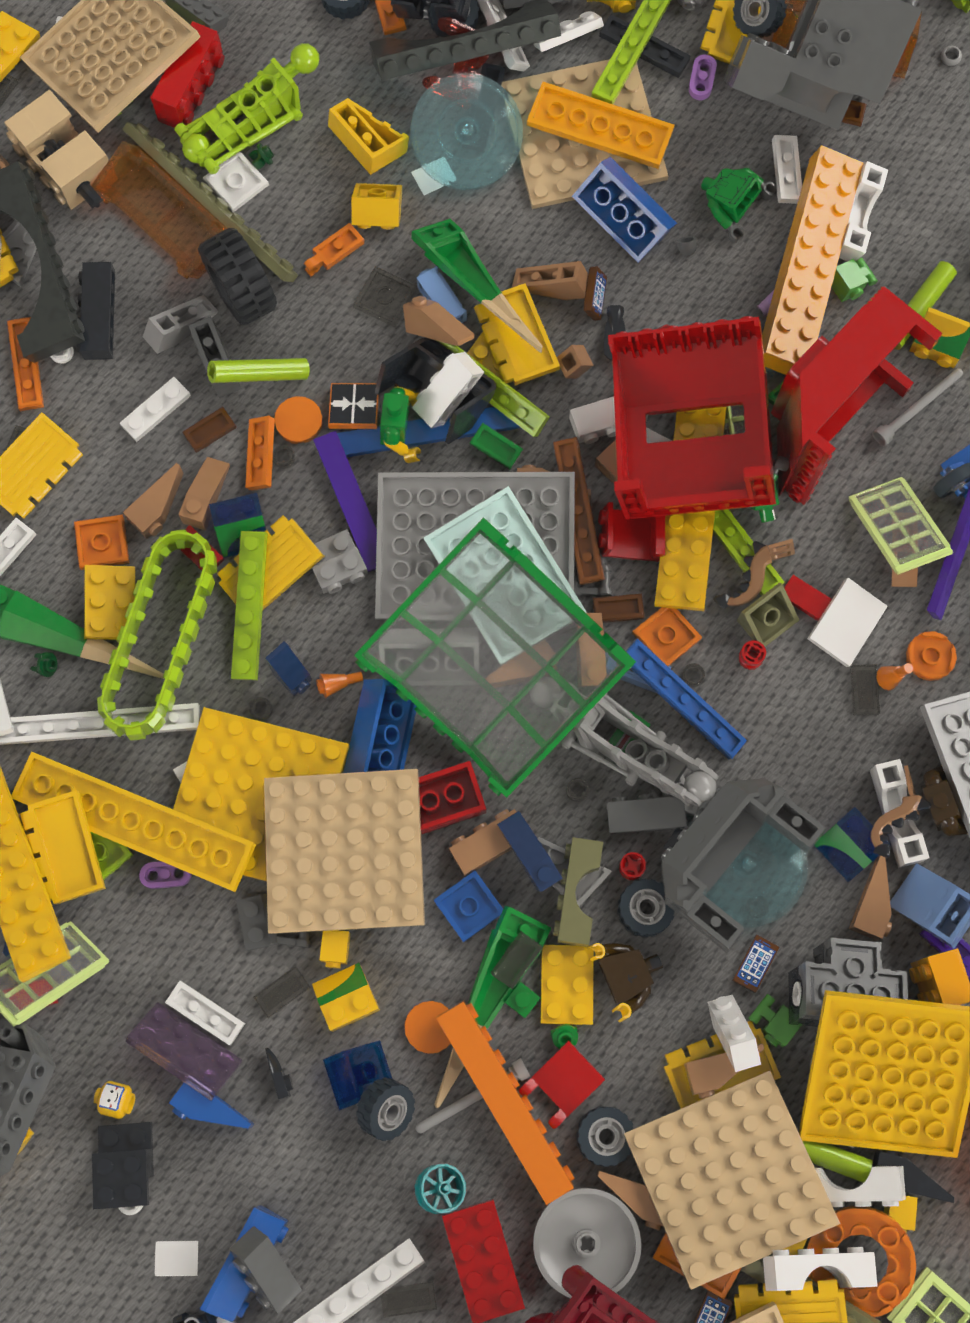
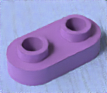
[689,55,717,100]
[139,861,192,889]

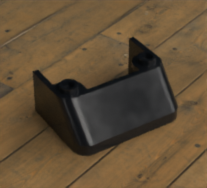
[375,338,496,445]

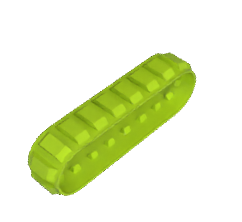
[97,530,217,741]

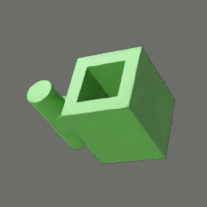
[831,258,878,302]
[748,994,802,1048]

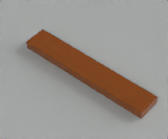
[553,437,605,585]

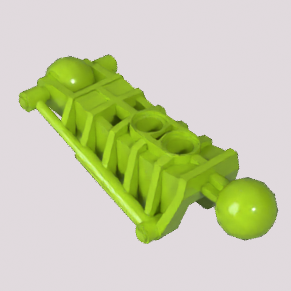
[174,43,319,175]

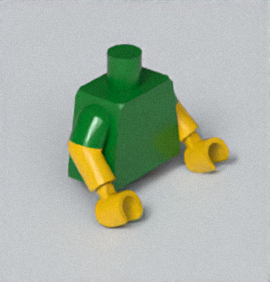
[380,387,421,463]

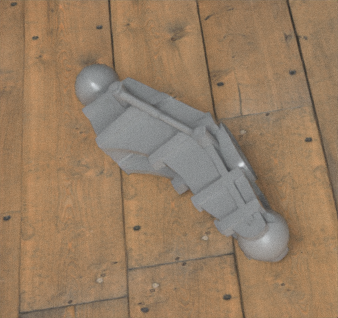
[531,677,719,807]

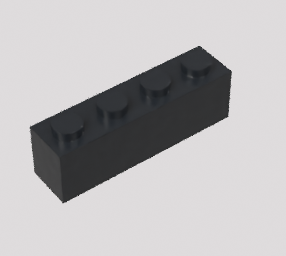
[76,262,115,360]

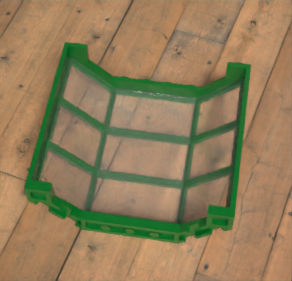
[354,517,636,798]

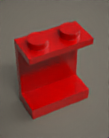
[598,502,665,562]

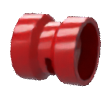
[738,640,766,670]
[619,852,646,881]

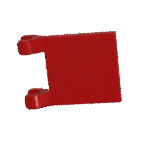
[519,1041,606,1129]

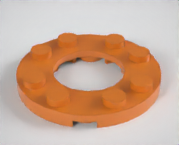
[807,1206,916,1318]

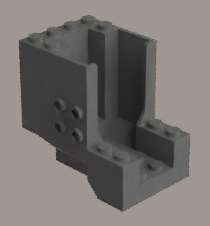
[723,0,922,130]

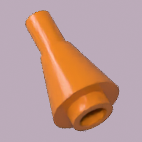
[876,663,913,690]
[316,671,363,698]

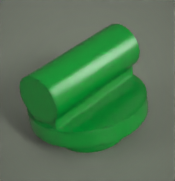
[551,1024,578,1049]

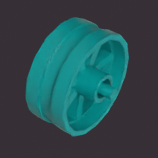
[415,1164,466,1214]

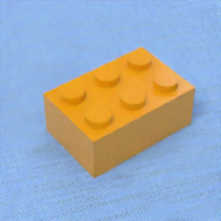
[909,948,970,1005]

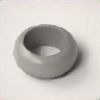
[940,45,962,66]

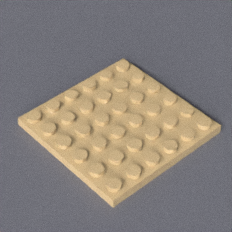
[20,0,201,133]
[501,59,668,209]
[264,769,425,934]
[624,1071,840,1290]

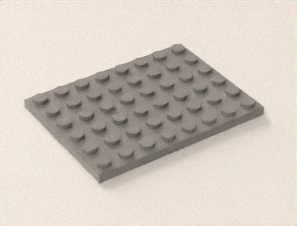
[375,472,575,620]

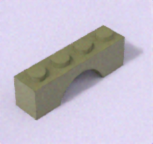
[553,837,603,947]

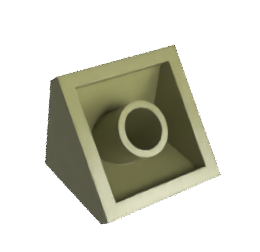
[737,582,799,647]

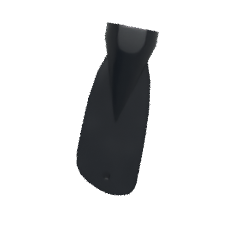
[604,305,626,361]

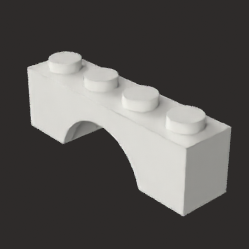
[839,161,888,261]
[870,759,929,868]
[815,1166,906,1207]
[763,1247,878,1291]

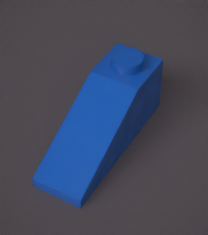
[169,1077,254,1129]

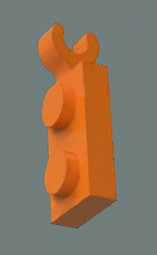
[304,223,365,277]

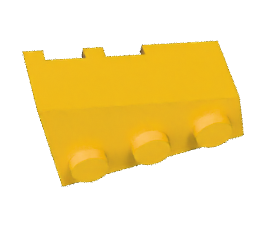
[328,98,409,175]

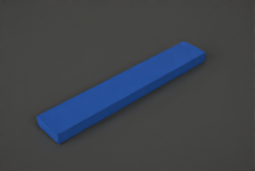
[626,639,747,760]

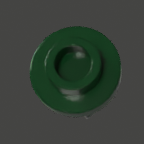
[249,143,274,170]
[31,652,58,677]

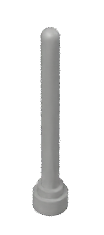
[872,368,963,447]
[415,1058,531,1133]

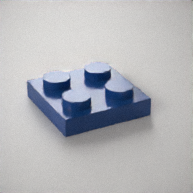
[434,870,503,943]

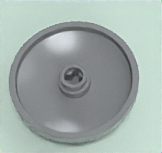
[533,1188,641,1298]

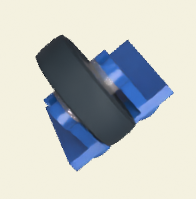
[933,444,970,499]

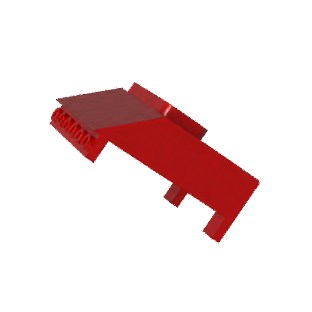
[771,287,942,505]
[608,316,776,520]

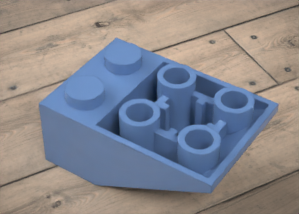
[890,863,970,949]

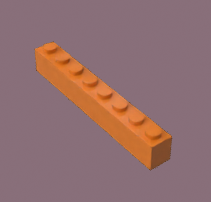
[436,1000,575,1205]

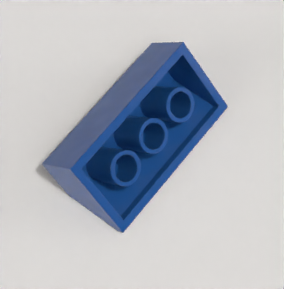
[572,157,677,263]
[344,679,416,773]
[200,1205,289,1322]

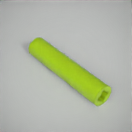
[894,261,957,350]
[207,358,310,383]
[798,1132,873,1183]

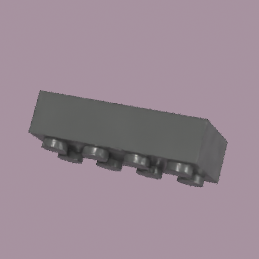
[165,0,229,32]

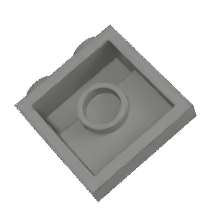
[311,529,368,594]

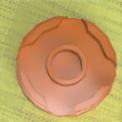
[274,396,323,444]
[906,631,957,681]
[405,1001,451,1054]

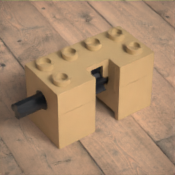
[4,89,116,210]

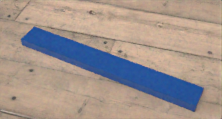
[337,407,521,457]

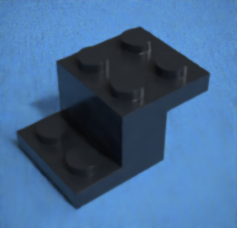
[92,1122,154,1210]

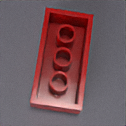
[150,21,225,128]
[419,761,486,835]
[442,1199,525,1323]

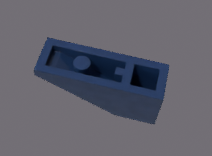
[265,641,312,696]
[497,811,563,892]

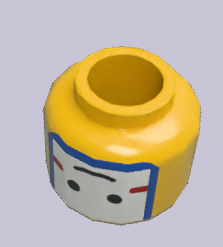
[94,1081,135,1119]

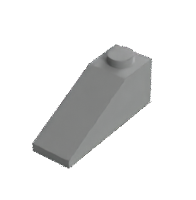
[143,295,218,354]

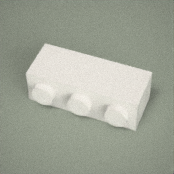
[412,352,484,428]
[569,396,648,444]
[708,995,761,1072]

